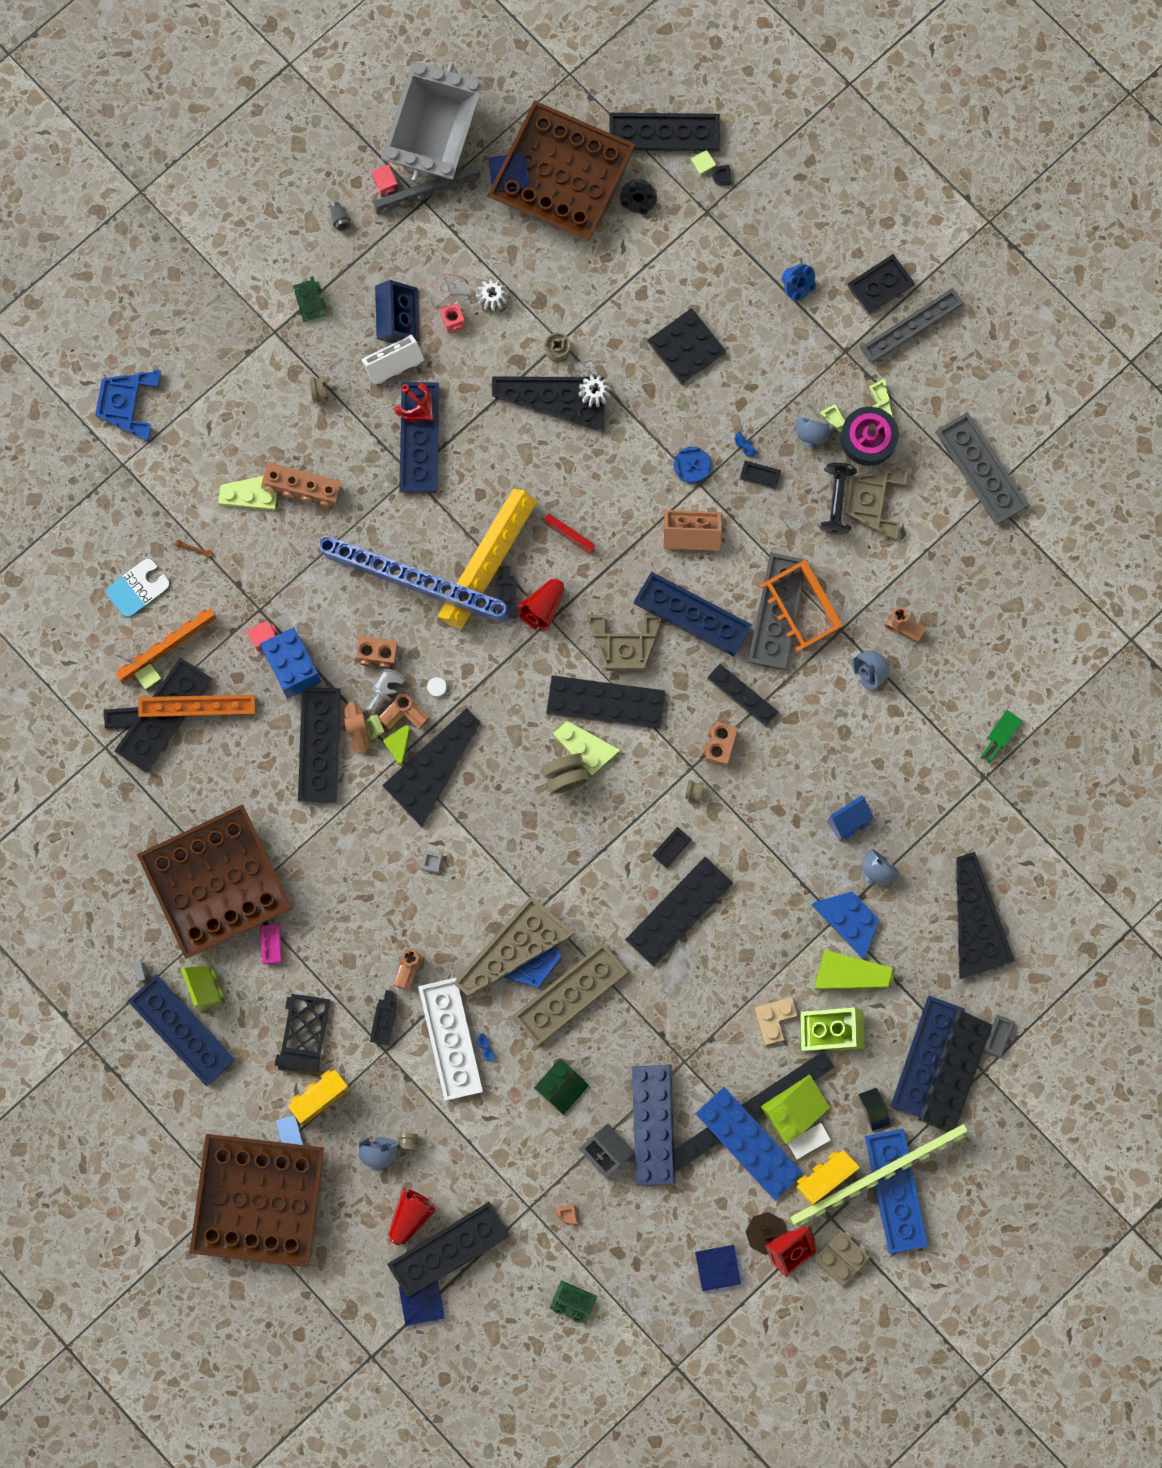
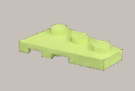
[218,476,278,511]
[553,721,620,777]

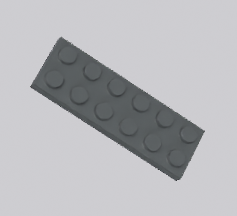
[935,412,1029,526]
[748,552,807,670]

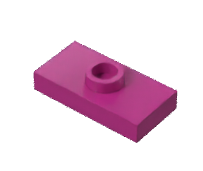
[260,924,283,965]

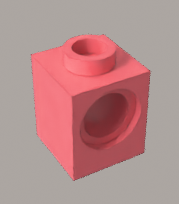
[372,164,398,197]
[439,300,465,332]
[247,620,278,651]

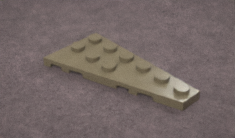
[453,896,575,997]

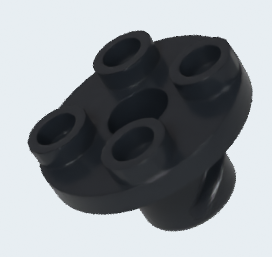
[620,179,657,215]

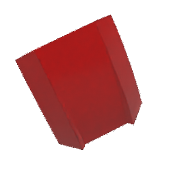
[765,1225,816,1277]

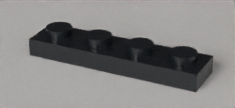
[707,663,778,727]

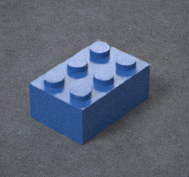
[260,627,321,699]

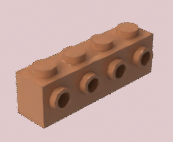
[261,462,341,508]

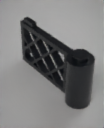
[275,994,330,1076]

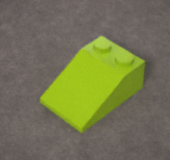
[181,965,224,1012]
[800,1007,865,1051]
[761,1075,830,1144]

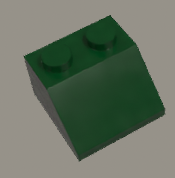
[534,1058,589,1115]

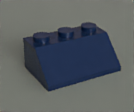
[375,280,419,343]

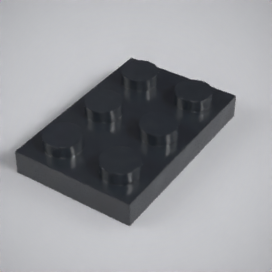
[847,254,915,315]

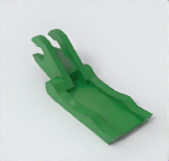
[980,710,1023,763]

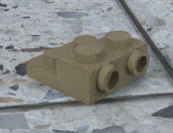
[813,1230,870,1287]

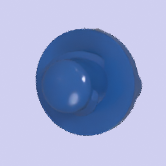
[782,264,816,301]

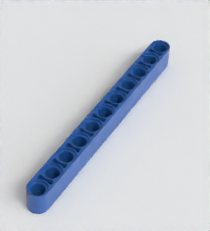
[319,537,510,623]

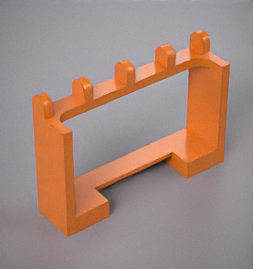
[759,559,843,652]

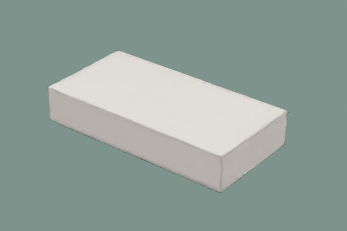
[787,1123,831,1160]

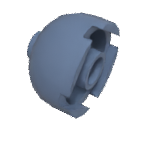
[796,416,834,448]
[852,651,889,690]
[861,849,900,886]
[359,1137,398,1171]

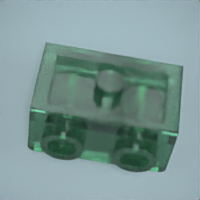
[293,276,327,322]
[550,1280,598,1324]

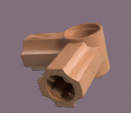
[885,606,926,643]
[379,694,430,730]
[344,702,370,753]
[393,948,424,991]

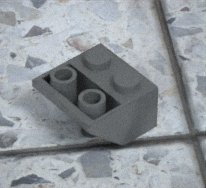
[579,1124,635,1179]

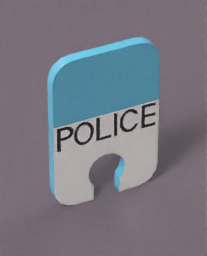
[107,559,169,617]

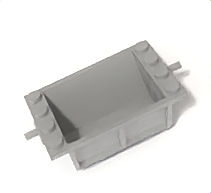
[381,61,484,183]

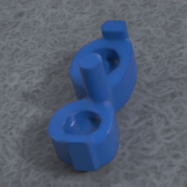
[735,431,759,456]
[477,1033,494,1061]

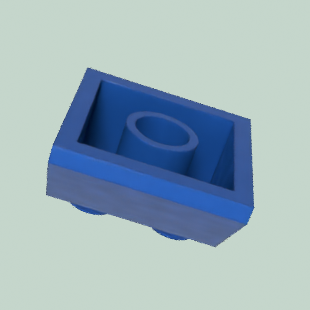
[827,795,873,841]

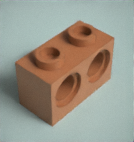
[356,636,398,669]
[702,721,738,767]

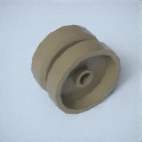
[542,754,590,794]

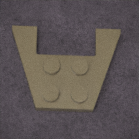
[843,468,908,540]
[588,615,662,671]

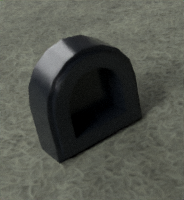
[712,165,732,186]

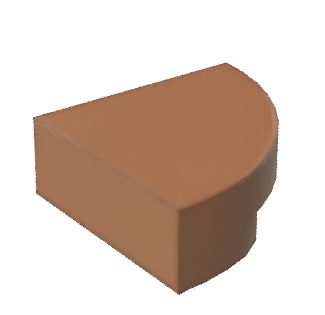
[555,1205,578,1225]

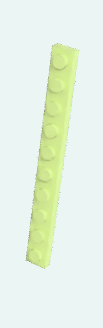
[789,1124,967,1226]

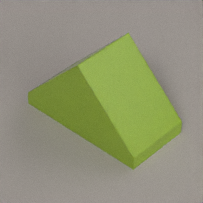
[383,725,410,767]

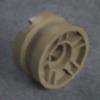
[545,332,571,362]
[310,376,328,403]

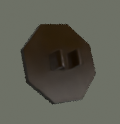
[745,1212,787,1255]

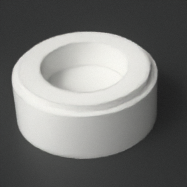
[427,677,446,697]

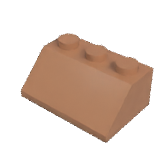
[663,510,722,552]

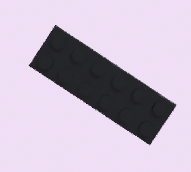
[609,112,720,151]
[114,657,212,774]
[546,675,665,729]
[298,688,341,803]
[625,857,733,967]
[918,1010,992,1133]
[387,1202,510,1299]

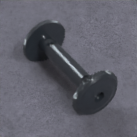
[818,462,857,534]

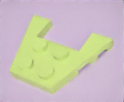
[820,379,893,434]

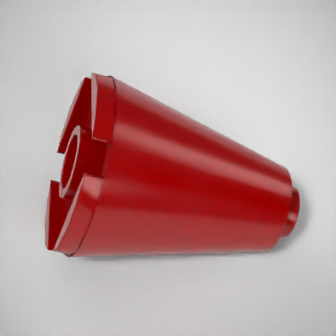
[516,579,565,632]
[388,1188,437,1246]

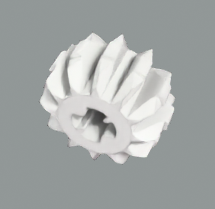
[476,279,508,311]
[579,375,611,407]

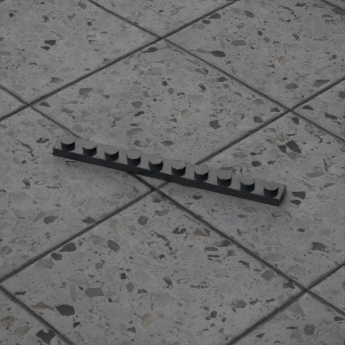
[674,1051,834,1172]

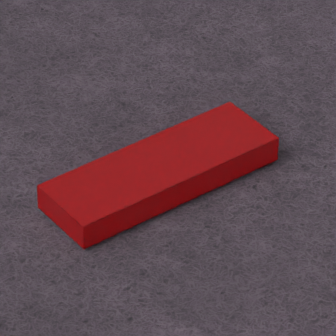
[544,514,595,555]

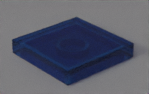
[488,153,529,192]
[695,1245,741,1291]
[399,1281,445,1326]

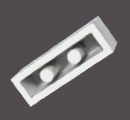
[361,335,424,385]

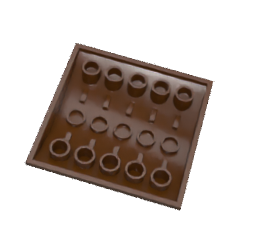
[487,100,635,241]
[137,804,292,959]
[189,1134,324,1268]

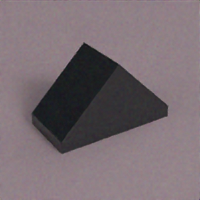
[858,1087,890,1131]

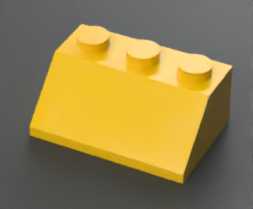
[288,1069,350,1126]
[795,1150,860,1206]

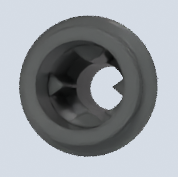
[329,202,351,231]

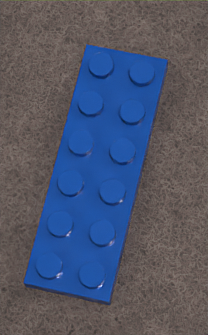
[695,1087,804,1201]
[864,1129,928,1254]

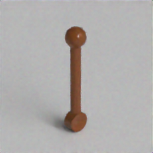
[174,540,213,558]

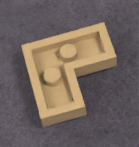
[754,997,797,1045]

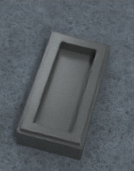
[983,1015,1015,1059]

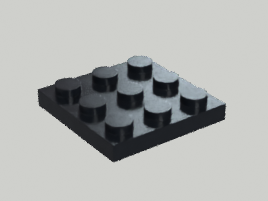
[647,308,726,385]

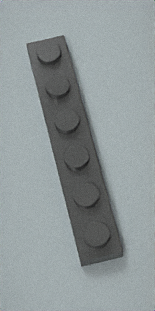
[373,164,481,214]
[861,288,963,364]

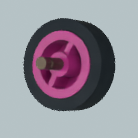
[840,406,899,466]

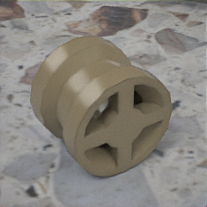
[685,780,704,802]
[398,1133,418,1151]

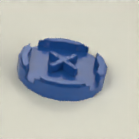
[674,447,711,484]

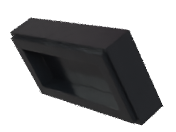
[740,460,781,489]
[104,707,138,729]
[652,827,692,868]

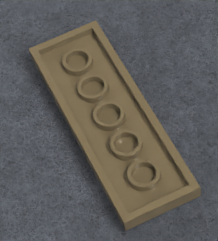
[513,942,628,1046]

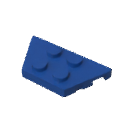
[811,891,879,959]

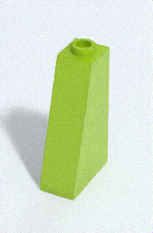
[814,950,895,990]

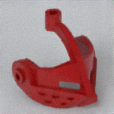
[393,382,434,423]

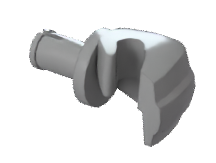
[365,669,407,715]

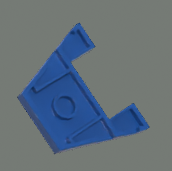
[95,370,161,442]
[503,947,562,988]

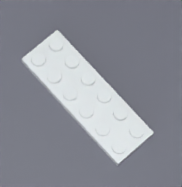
[418,978,483,1101]

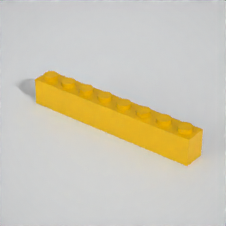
[437,489,538,629]

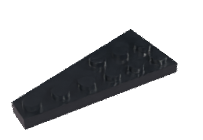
[492,376,604,433]
[382,708,480,828]
[956,852,1015,980]

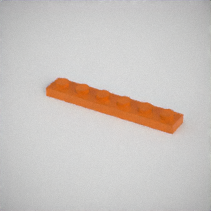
[116,609,216,684]
[138,695,255,717]

